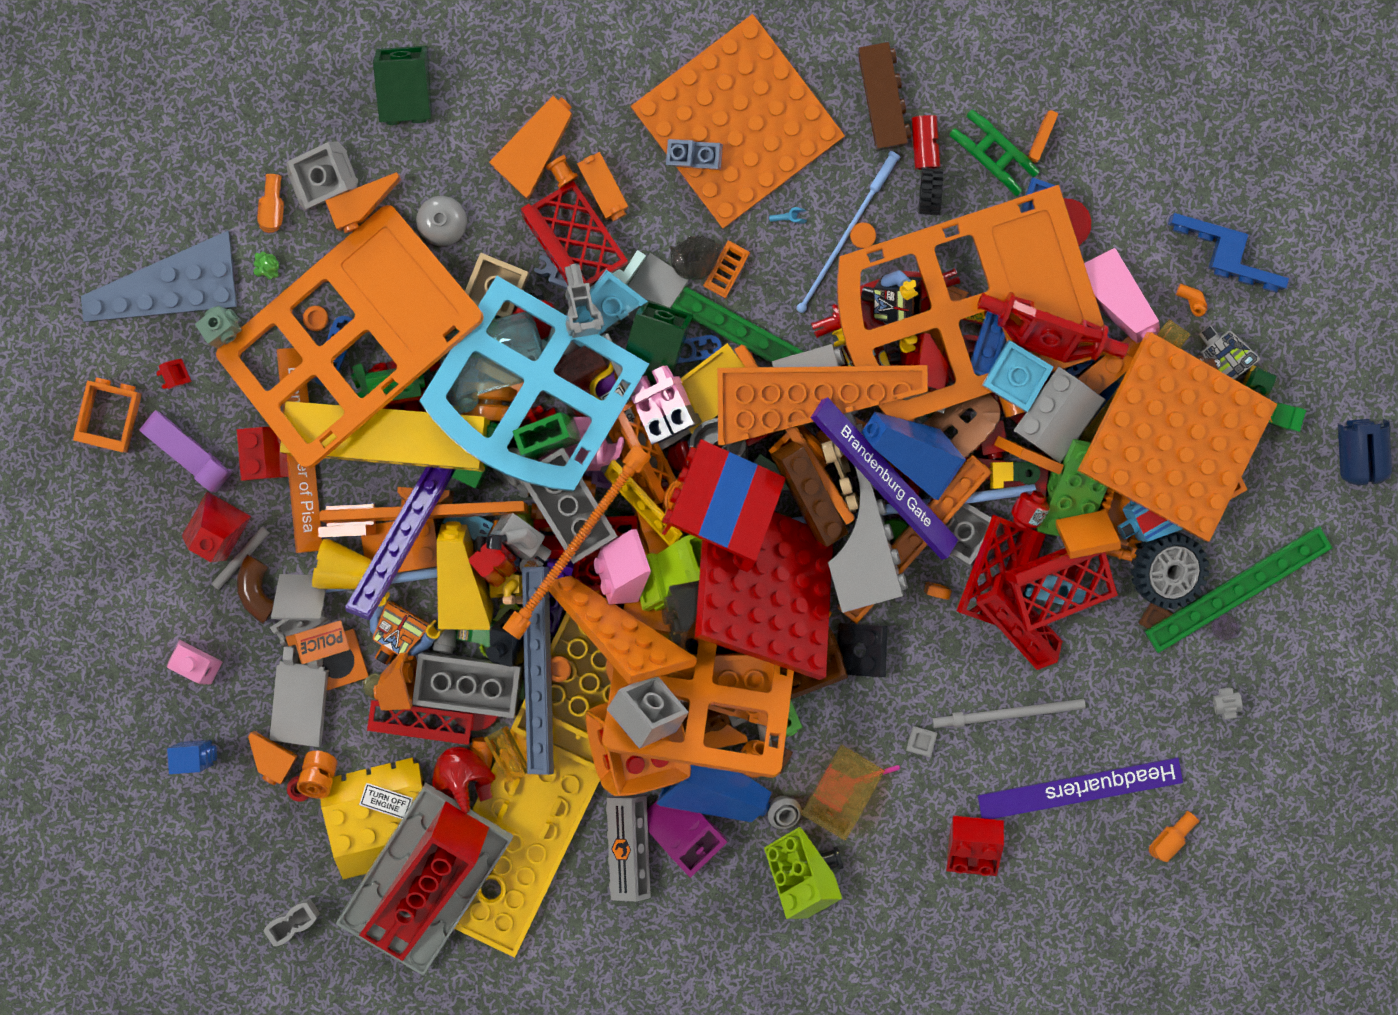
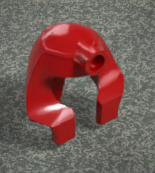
[432,746,496,813]

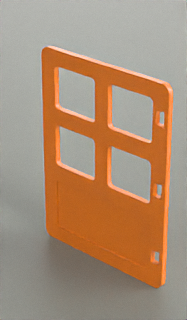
[216,205,484,469]
[602,598,794,778]

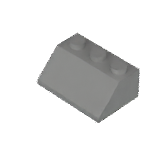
[1014,367,1106,463]

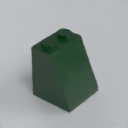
[373,45,432,125]
[626,299,694,385]

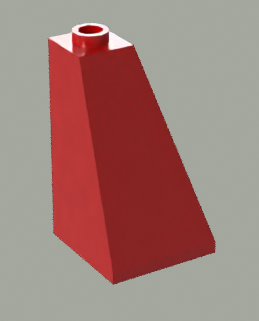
[182,491,252,562]

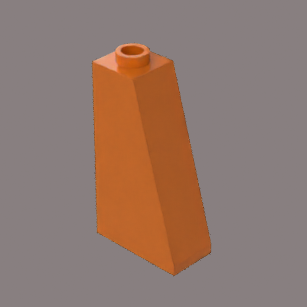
[489,96,573,200]

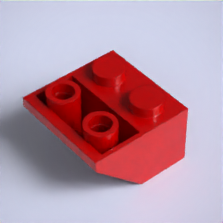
[946,816,1004,876]

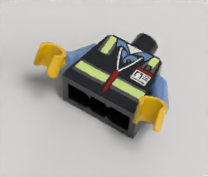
[861,270,922,353]

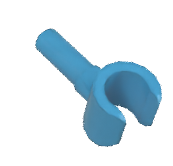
[769,207,807,224]

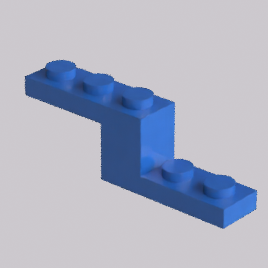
[1168,213,1289,293]

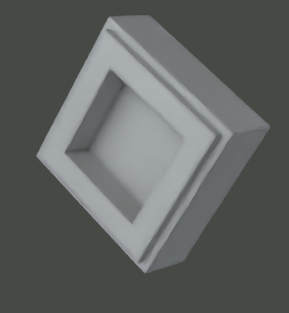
[906,726,938,758]

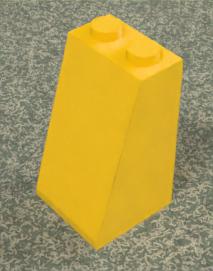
[437,521,494,630]

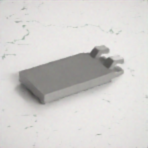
[270,645,329,747]

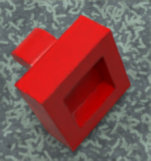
[156,358,192,389]

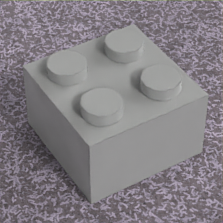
[607,677,689,749]

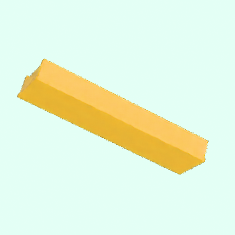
[280,401,490,472]

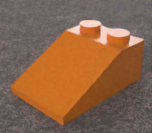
[361,518,438,573]

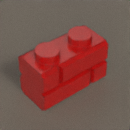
[469,544,518,588]

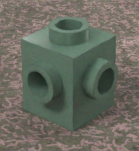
[195,305,242,348]

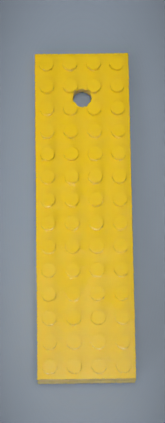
[454,612,669,958]

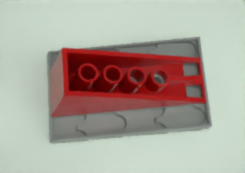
[336,783,513,976]

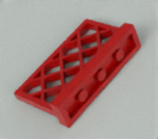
[520,181,628,287]
[956,515,1045,625]
[1004,548,1118,632]

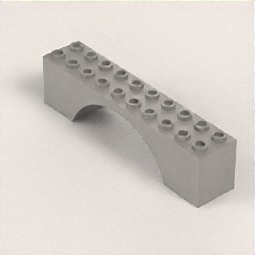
[772,344,908,613]

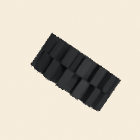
[919,168,943,215]

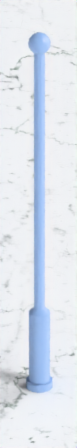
[797,151,901,313]

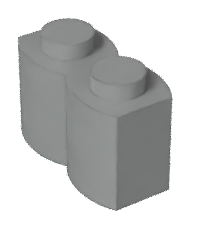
[264,899,321,946]

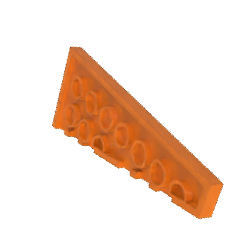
[717,365,928,445]

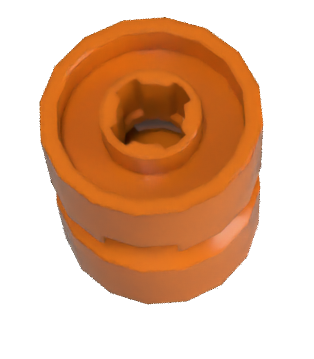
[297,751,338,799]

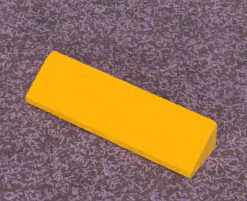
[604,459,684,546]

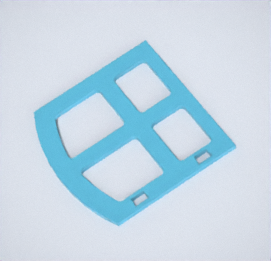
[420,276,649,491]

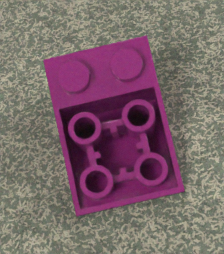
[647,801,728,878]

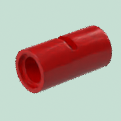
[911,115,940,170]

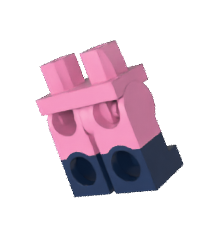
[631,365,702,445]

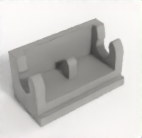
[270,609,330,647]

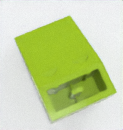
[655,535,702,611]
[764,827,842,919]

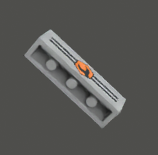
[606,795,651,902]

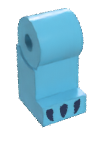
[443,516,493,540]

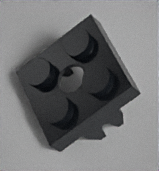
[838,623,888,677]

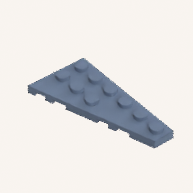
[81,230,237,322]

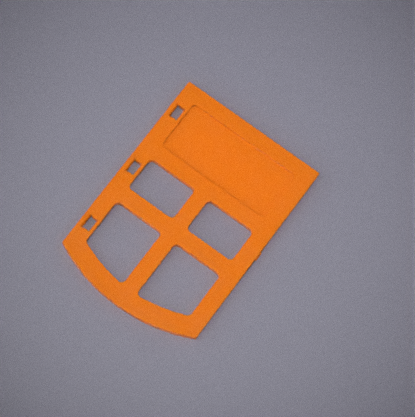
[837,185,1107,420]

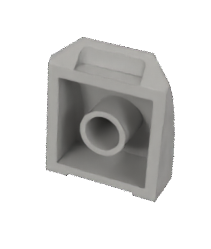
[286,141,358,210]

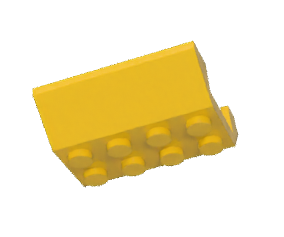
[320,757,424,879]

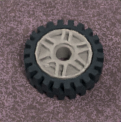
[1130,532,1209,609]

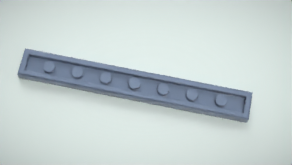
[522,567,554,775]

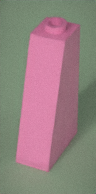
[1084,248,1160,343]

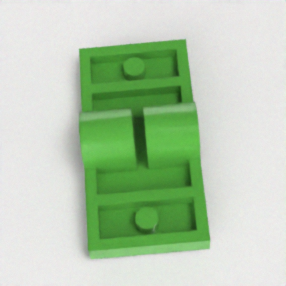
[1036,439,1107,536]

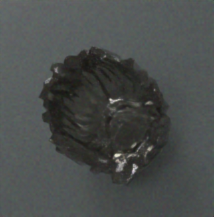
[669,235,720,281]

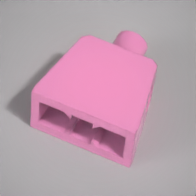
[167,640,222,684]

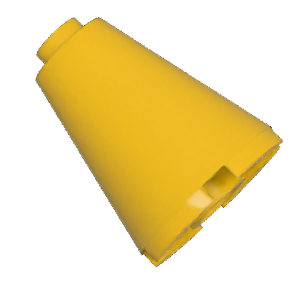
[312,539,372,589]

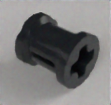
[820,846,844,869]

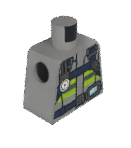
[1198,325,1260,379]

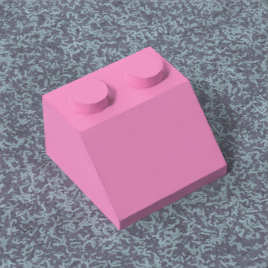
[594,529,651,605]

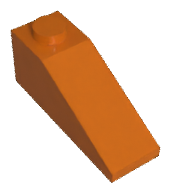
[325,172,401,233]

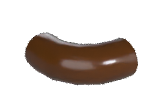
[237,554,274,624]

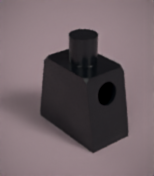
[486,609,524,667]

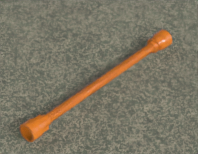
[503,445,651,640]

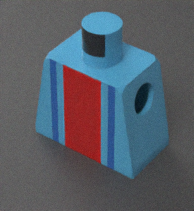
[1117,501,1182,542]

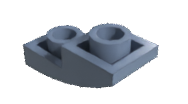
[666,139,723,170]

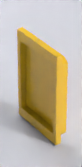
[681,343,745,434]

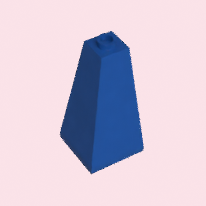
[861,412,966,500]
[656,765,772,822]

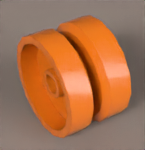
[461,381,517,422]

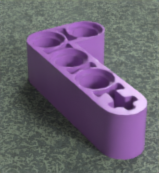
[139,410,233,492]

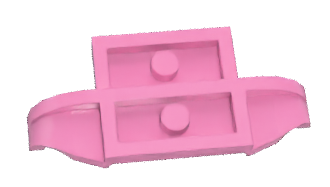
[537,417,625,471]

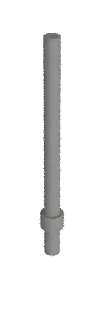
[932,699,1086,728]

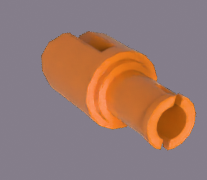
[257,174,284,233]
[1149,811,1199,862]

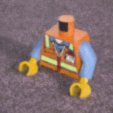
[370,592,445,665]

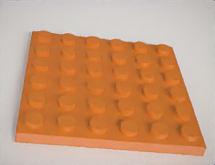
[630,14,845,229]
[1077,332,1277,542]

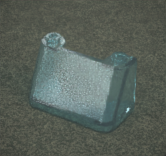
[437,312,544,414]

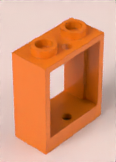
[73,377,142,453]

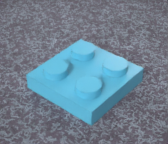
[982,340,1054,412]

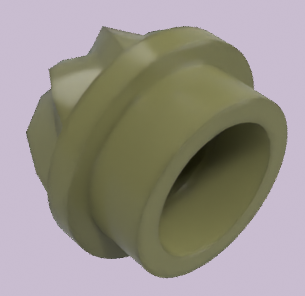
[362,673,381,699]

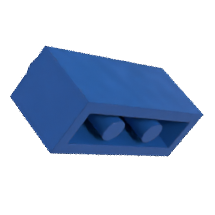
[167,740,217,774]

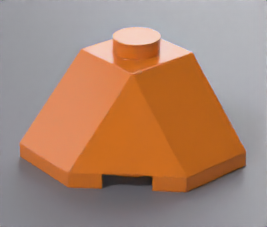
[374,653,417,710]

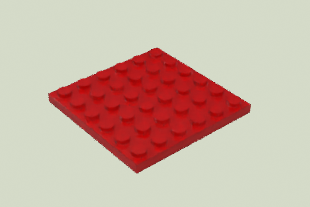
[695,512,833,680]

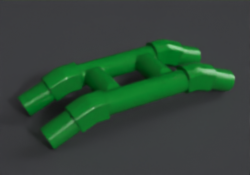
[949,109,1039,196]

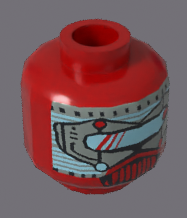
[1011,490,1050,530]

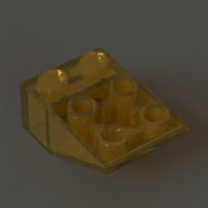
[801,744,885,840]

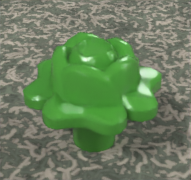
[253,251,279,280]

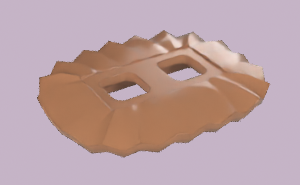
[923,394,1000,458]

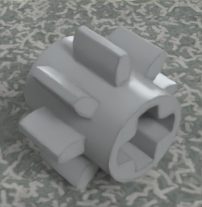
[1213,688,1243,720]

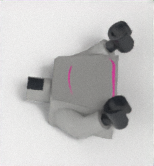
[474,513,551,563]

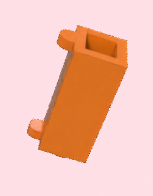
[577,152,629,222]

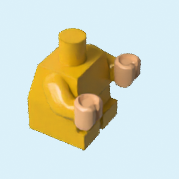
[490,572,523,604]

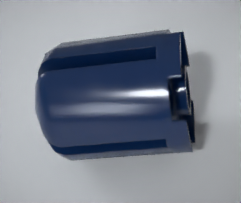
[1337,419,1392,485]

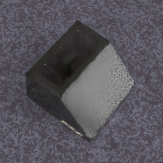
[662,580,699,650]

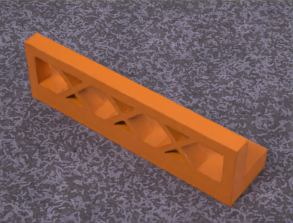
[608,400,676,505]

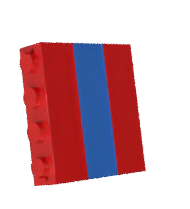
[661,439,786,573]

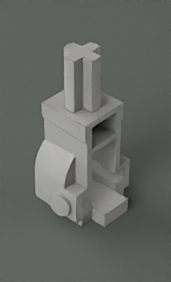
[565,264,605,338]

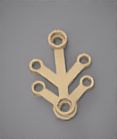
[822,441,860,514]

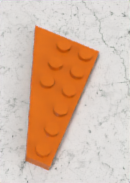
[548,575,697,685]
[662,653,780,726]

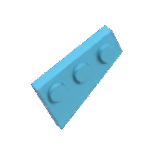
[573,270,648,347]

